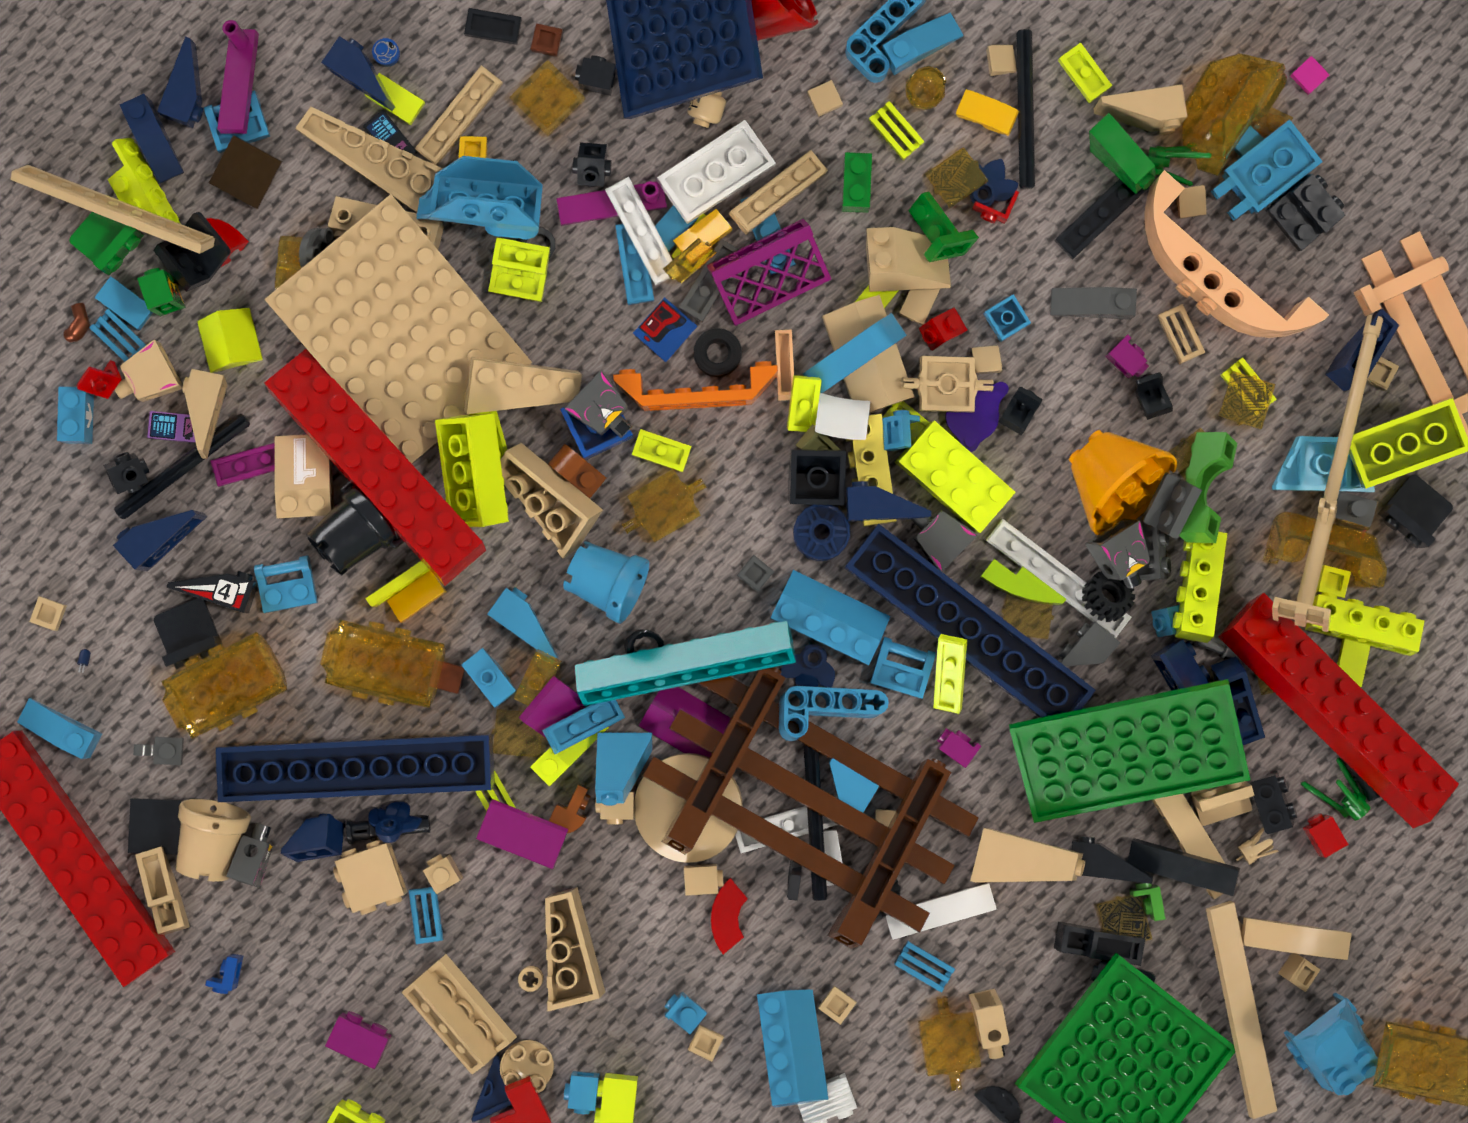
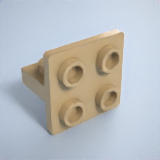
[1191,781,1254,826]

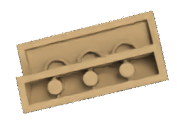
[822,295,914,414]
[402,954,517,1074]

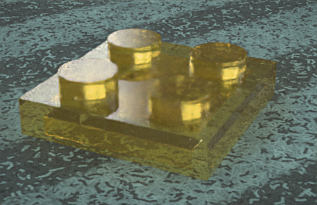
[510,60,586,137]

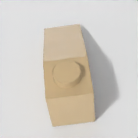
[183,369,227,459]

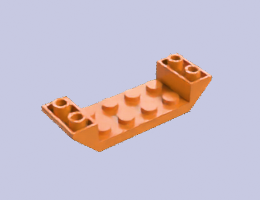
[613,361,778,411]

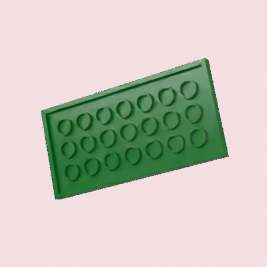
[1009,679,1251,823]

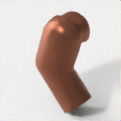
[63,303,90,343]

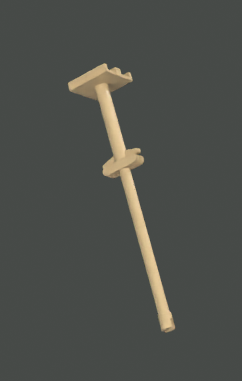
[1272,315,1383,632]

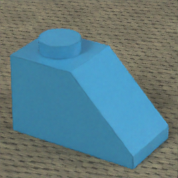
[829,758,879,813]

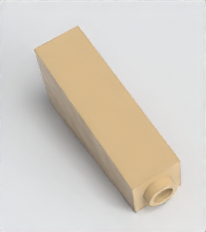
[970,828,1085,883]

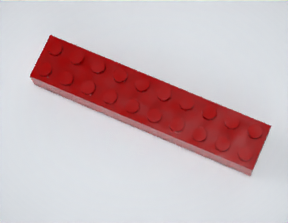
[264,349,486,586]
[1218,592,1459,828]
[0,730,176,987]

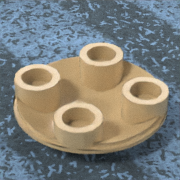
[500,1040,554,1093]

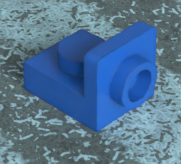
[205,954,244,994]

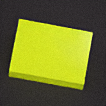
[197,308,263,373]

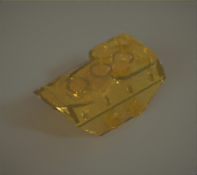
[1182,53,1287,176]
[320,620,445,708]
[161,632,287,739]
[1373,1020,1468,1106]

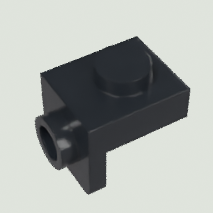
[1135,372,1173,420]
[998,387,1043,436]

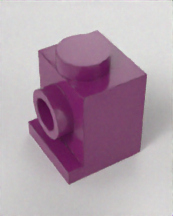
[1105,334,1149,379]
[937,728,981,768]

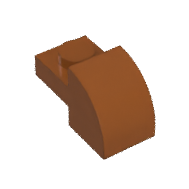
[548,443,606,499]
[549,784,591,834]

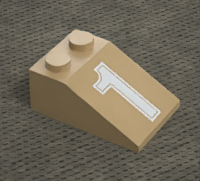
[275,434,335,518]

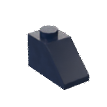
[281,814,345,862]

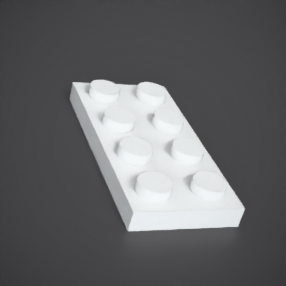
[656,120,776,224]

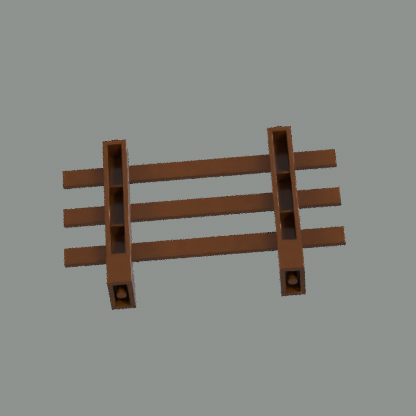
[643,667,979,949]

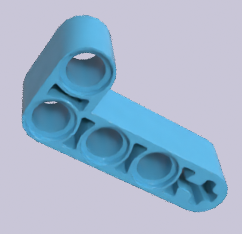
[845,0,926,83]
[803,313,907,393]
[779,686,889,741]

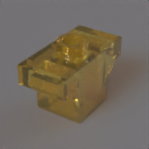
[513,649,562,706]

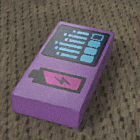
[147,411,196,443]

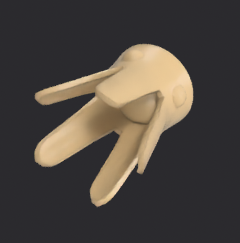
[1236,828,1279,865]

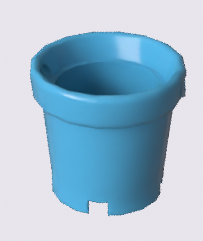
[563,541,650,624]

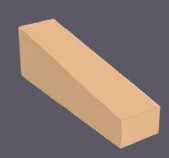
[775,330,794,401]

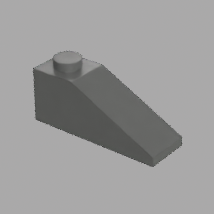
[1050,287,1137,320]

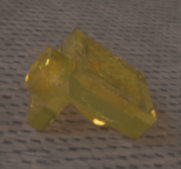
[1251,101,1293,137]

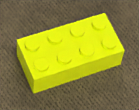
[1349,398,1468,489]
[435,413,509,527]
[895,420,1016,533]

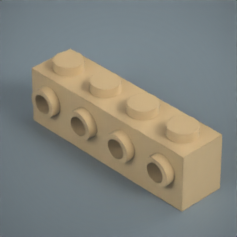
[328,196,444,249]

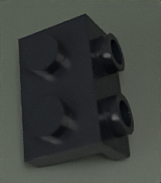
[1250,771,1297,834]

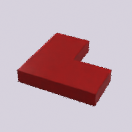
[490,1076,551,1123]

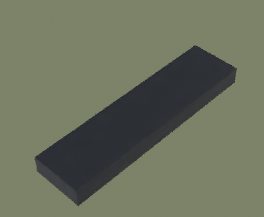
[1054,179,1151,260]
[1128,838,1240,896]

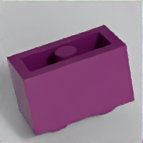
[325,1011,392,1069]

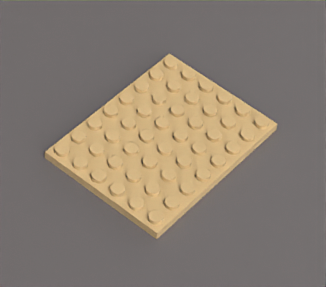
[264,194,532,464]

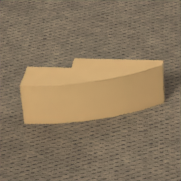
[135,847,190,935]

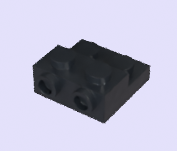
[1265,174,1346,251]

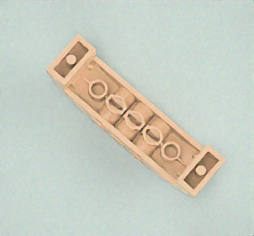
[1145,170,1329,338]

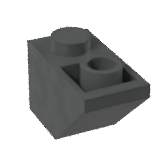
[1058,621,1121,666]

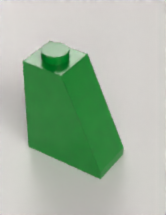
[1089,113,1155,194]

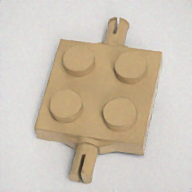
[901,356,994,413]

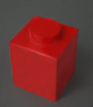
[1303,813,1349,858]

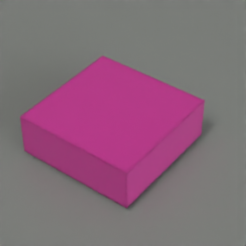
[1290,56,1329,95]

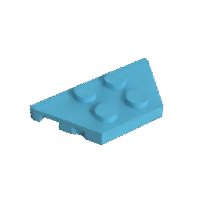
[1272,436,1375,493]

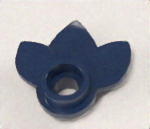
[966,159,1018,207]
[781,644,835,688]
[368,801,422,843]

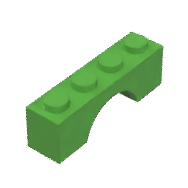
[1179,432,1238,543]

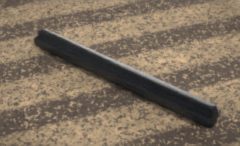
[1016,29,1035,189]
[114,413,250,519]
[803,744,827,901]

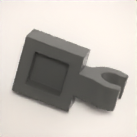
[133,737,184,765]

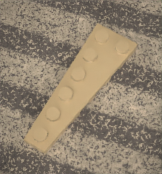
[295,107,443,213]

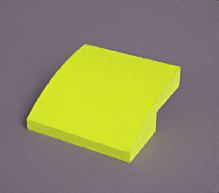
[488,237,550,302]

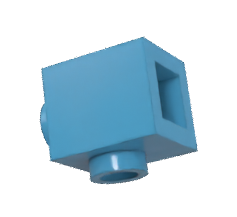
[564,1071,600,1114]

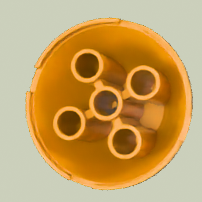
[1069,430,1177,535]

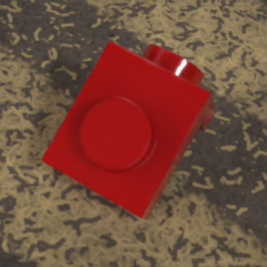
[919,307,968,351]

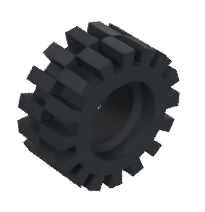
[1082,571,1135,622]

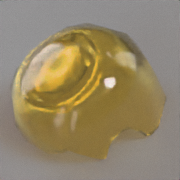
[905,66,946,111]

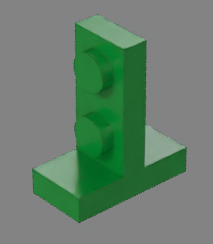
[908,192,979,263]

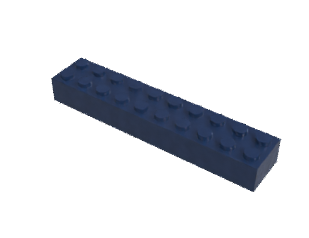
[844,524,1096,718]
[216,734,495,802]

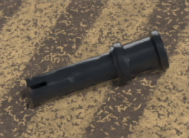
[346,815,431,844]

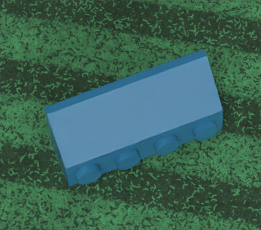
[770,570,891,665]
[757,989,829,1108]

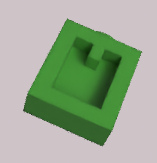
[1129,882,1166,921]

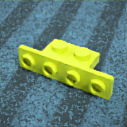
[108,138,181,224]

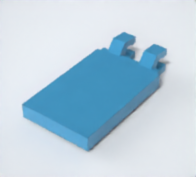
[1210,119,1323,221]

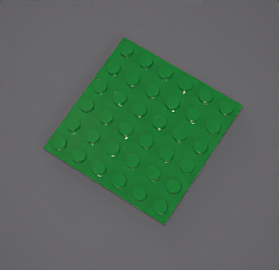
[1015,953,1235,1123]

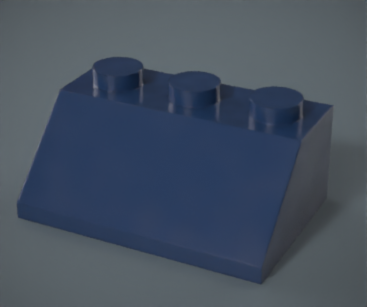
[1151,639,1210,691]

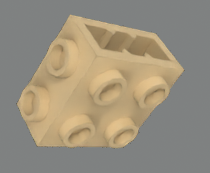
[333,839,408,915]

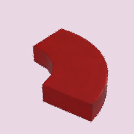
[711,877,748,955]

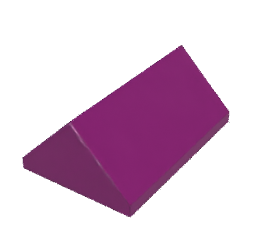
[639,687,731,757]
[476,799,568,869]

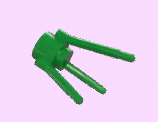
[1148,145,1212,186]
[1301,758,1371,821]

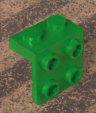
[69,212,144,276]

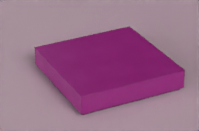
[519,676,586,738]

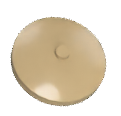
[634,753,743,863]

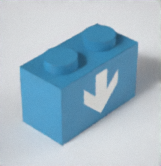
[57,387,94,444]

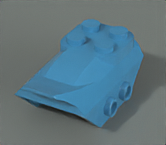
[416,156,543,239]
[1283,992,1379,1095]

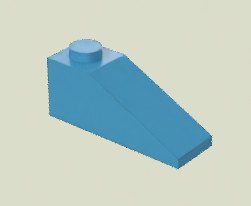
[881,12,964,75]
[487,587,558,662]
[17,698,102,759]

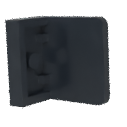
[153,212,231,292]
[1378,474,1453,548]
[154,598,223,670]

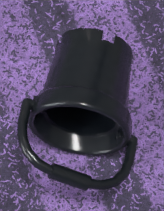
[306,481,404,576]

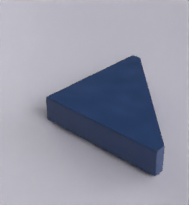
[471,1054,512,1122]

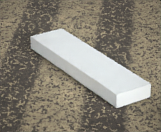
[605,177,679,286]
[735,796,838,853]
[886,883,996,940]

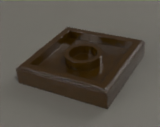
[209,135,283,209]

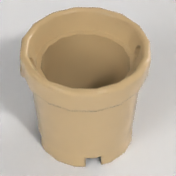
[176,799,251,882]

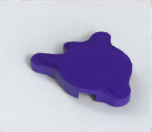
[945,379,1009,452]

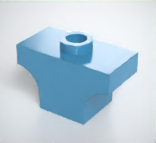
[461,648,517,708]

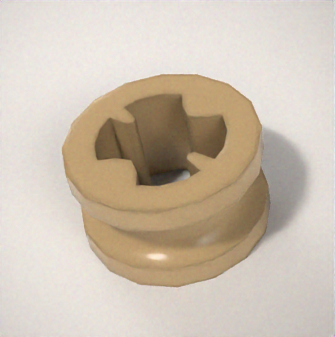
[518,966,543,992]

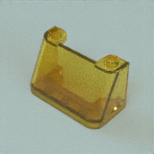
[1262,512,1387,589]

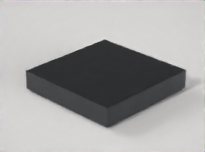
[128,798,184,855]

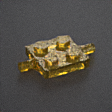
[622,469,707,543]
[918,996,981,1091]

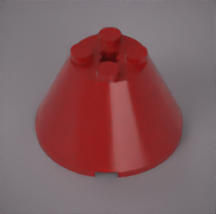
[751,0,819,41]

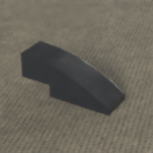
[1054,922,1146,966]

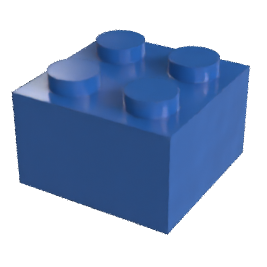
[560,406,634,460]

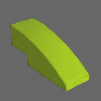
[980,559,1066,605]

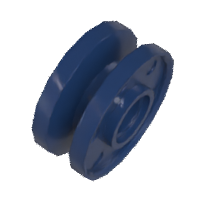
[793,505,850,561]

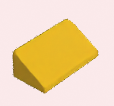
[673,209,732,262]
[387,571,447,623]

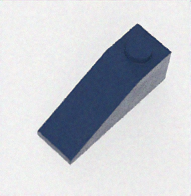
[157,36,203,128]
[321,36,395,111]
[119,94,184,184]
[1325,309,1399,391]
[846,481,931,521]
[1211,656,1265,745]

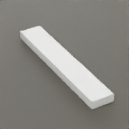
[986,519,1132,638]

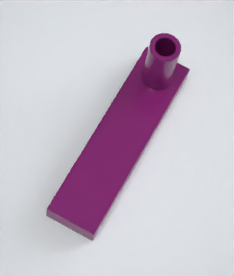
[217,20,259,134]
[556,181,667,226]

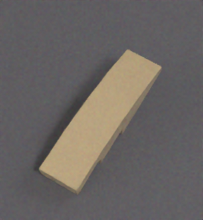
[1241,917,1352,960]

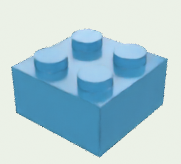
[983,294,1031,342]

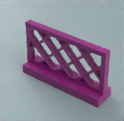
[706,219,831,326]

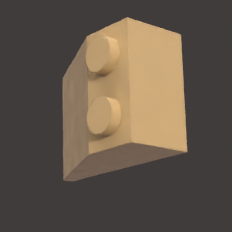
[1093,85,1187,135]
[866,227,951,292]

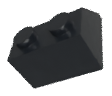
[788,449,846,505]

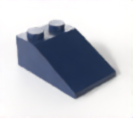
[113,510,207,571]

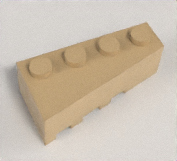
[464,357,582,414]
[500,443,603,558]
[545,887,605,1011]

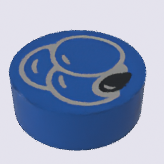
[372,38,400,67]

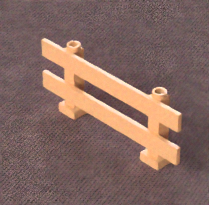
[1354,231,1468,437]

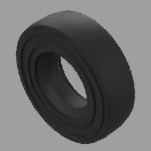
[694,328,742,377]

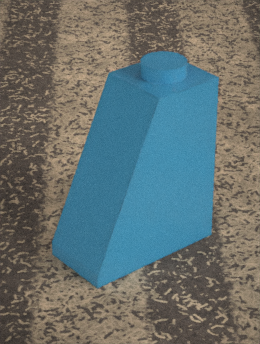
[595,733,653,806]

